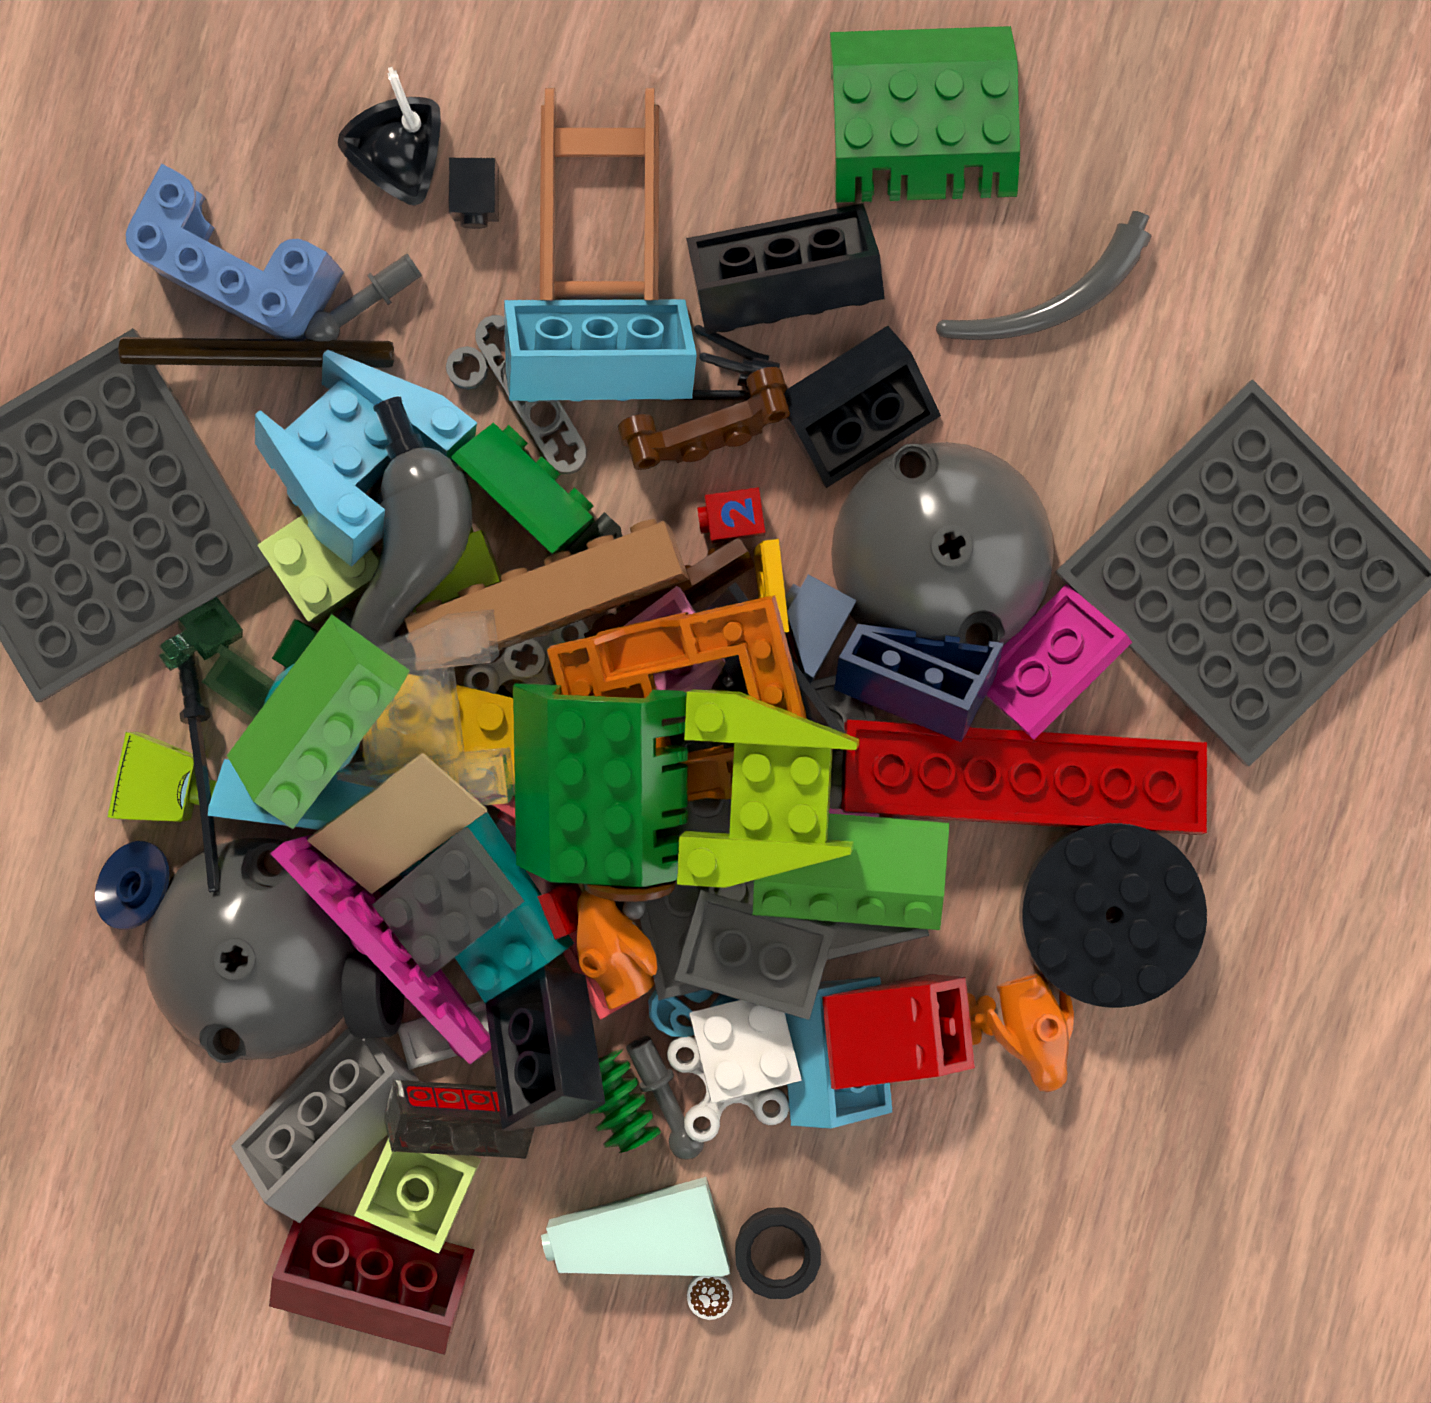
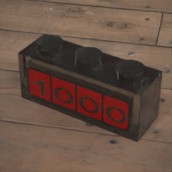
[384,1080,535,1159]

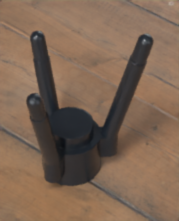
[684,325,780,401]

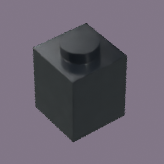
[449,157,499,229]

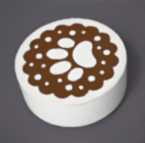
[687,1276,733,1320]

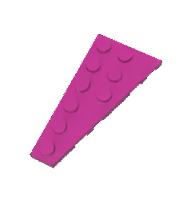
[270,834,491,1064]

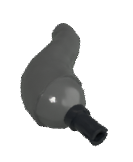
[351,396,472,655]

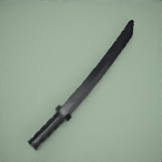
[175,648,220,893]

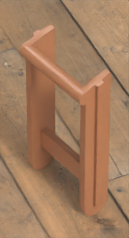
[540,88,659,300]

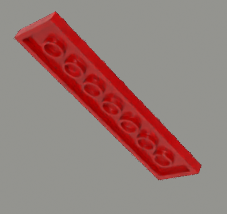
[841,719,1207,835]

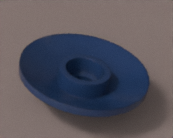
[95,841,169,930]

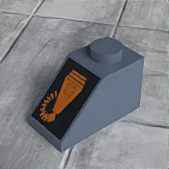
[785,574,856,684]

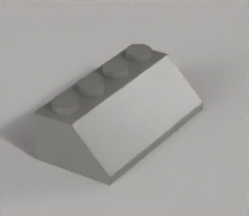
[231,1028,428,1223]

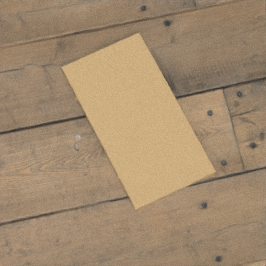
[307,753,487,894]

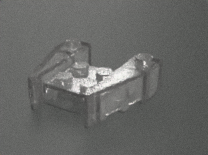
[337,609,515,806]

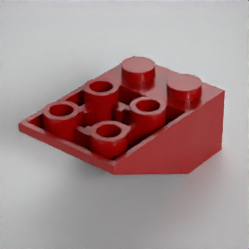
[822,974,975,1089]

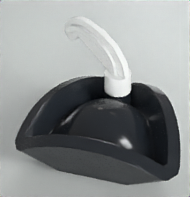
[338,67,441,206]

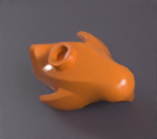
[577,890,657,1009]
[987,973,1074,1092]

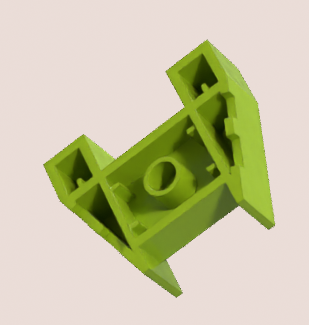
[677,689,859,888]

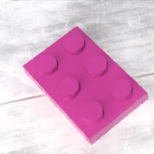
[986,584,1132,740]

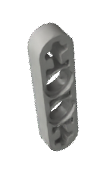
[475,315,587,474]

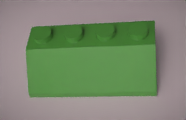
[227,614,410,829]
[753,813,949,930]

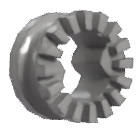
[446,346,489,390]

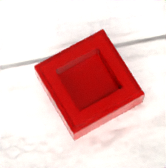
[538,883,581,939]

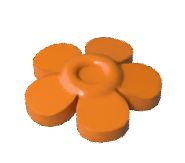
[967,993,996,1045]

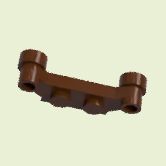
[618,367,790,470]

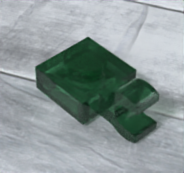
[159,597,243,671]

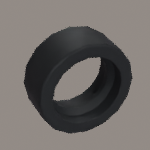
[341,951,405,1039]
[735,1207,821,1299]

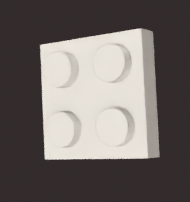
[689,1000,802,1104]

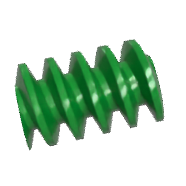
[589,1049,661,1153]

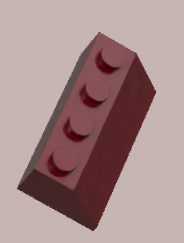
[269,1206,475,1355]

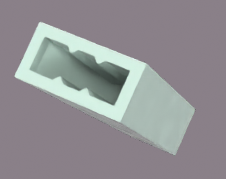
[541,1177,730,1276]

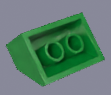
[451,422,595,555]

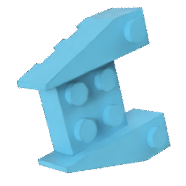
[255,350,477,567]

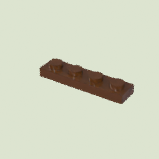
[583,537,755,638]

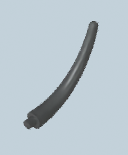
[936,211,1152,340]

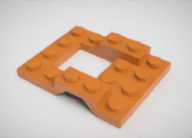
[547,595,807,801]

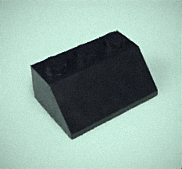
[784,326,941,488]
[485,966,605,1131]

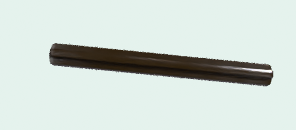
[118,337,394,368]

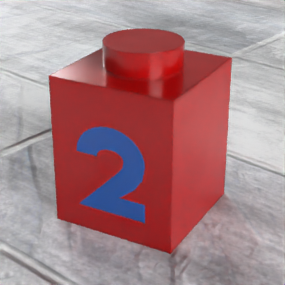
[697,487,766,544]

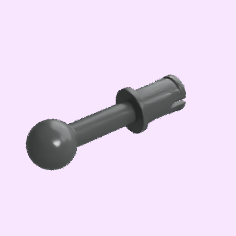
[304,254,423,341]
[626,1036,705,1160]

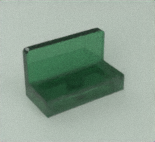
[202,644,276,718]

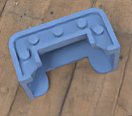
[125,164,344,340]

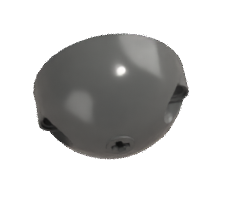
[831,442,1054,647]
[143,838,358,1063]

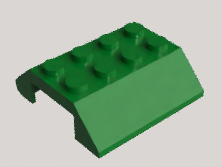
[830,26,1020,203]
[513,683,688,887]

